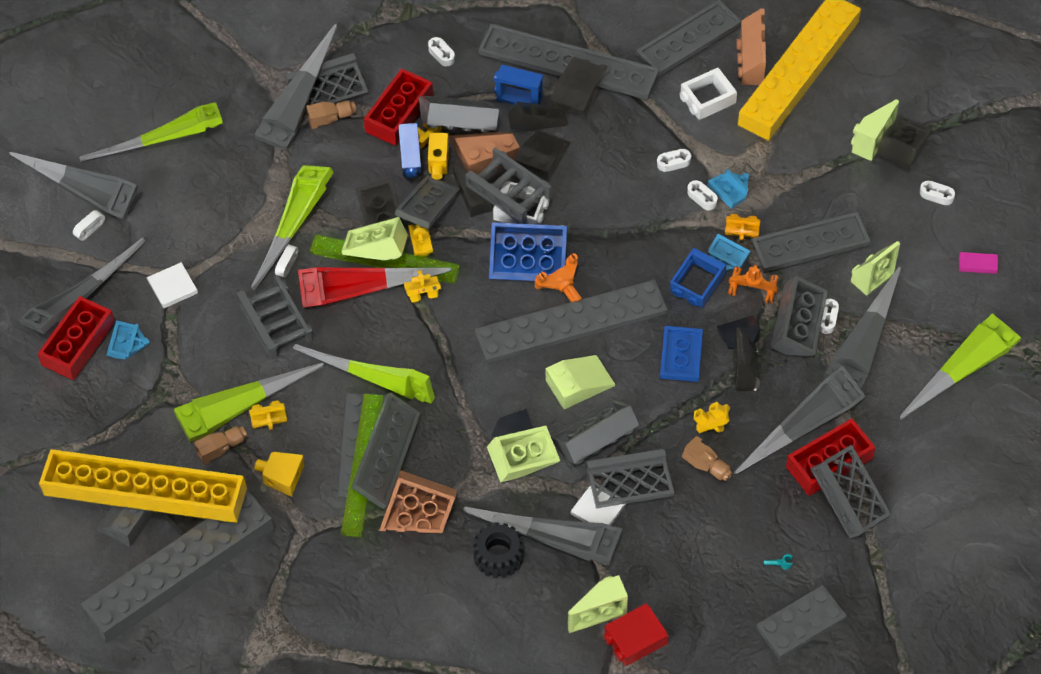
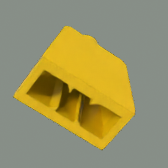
[428,133,449,180]
[254,452,305,497]

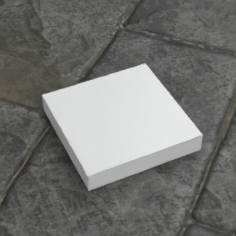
[147,263,198,309]
[571,485,626,525]

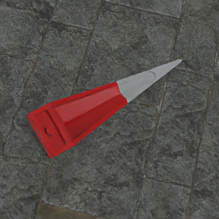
[298,267,452,308]

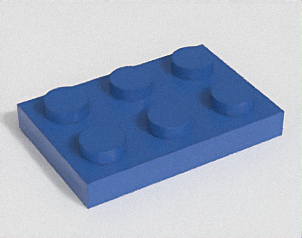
[660,326,703,382]

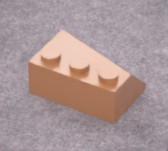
[736,9,766,85]
[448,131,520,174]
[379,470,457,533]

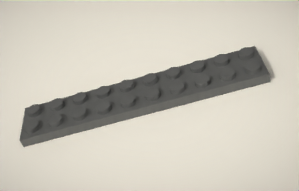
[479,24,659,100]
[474,280,668,364]

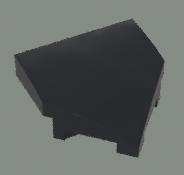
[717,315,760,353]
[491,409,534,438]

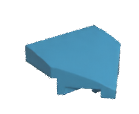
[707,169,749,209]
[708,234,751,271]
[106,320,150,359]

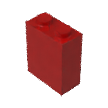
[603,603,669,667]

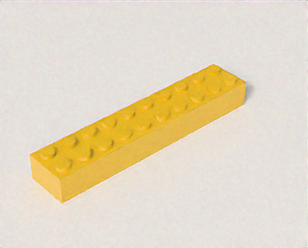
[738,0,861,141]
[39,449,247,523]

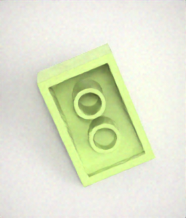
[851,99,899,161]
[342,217,408,260]
[851,241,900,296]
[546,355,615,409]
[487,426,560,482]
[568,575,628,633]

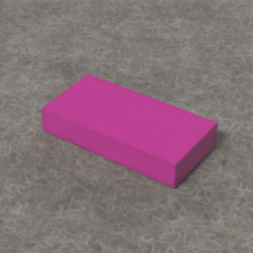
[959,252,998,274]

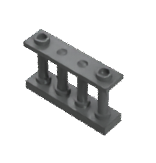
[465,148,551,224]
[236,275,313,360]

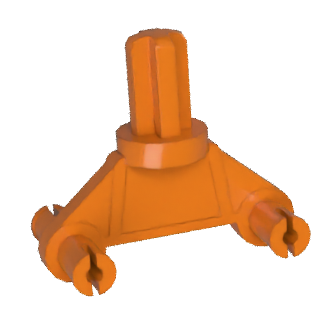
[535,253,582,302]
[728,265,779,304]

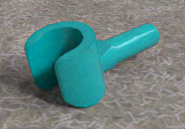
[764,554,793,570]

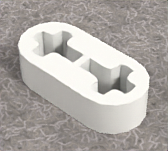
[428,37,455,66]
[657,149,691,172]
[687,181,718,210]
[920,181,955,205]
[73,210,105,241]
[275,245,299,278]
[820,299,839,334]

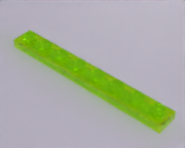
[310,234,460,284]
[341,394,384,537]

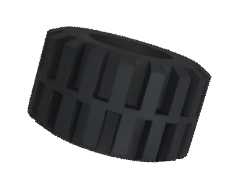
[473,522,524,578]

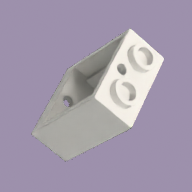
[679,68,737,120]
[493,181,549,225]

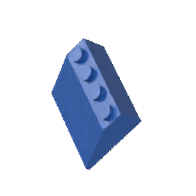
[489,222,567,281]

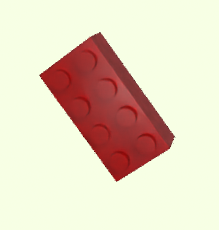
[364,68,433,146]
[37,296,115,381]
[786,419,876,496]

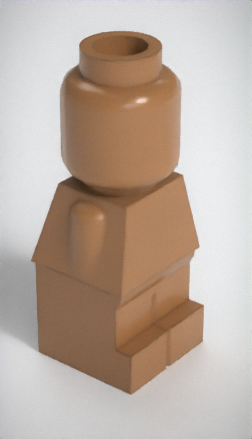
[307,100,356,129]
[194,426,247,466]
[682,436,733,481]

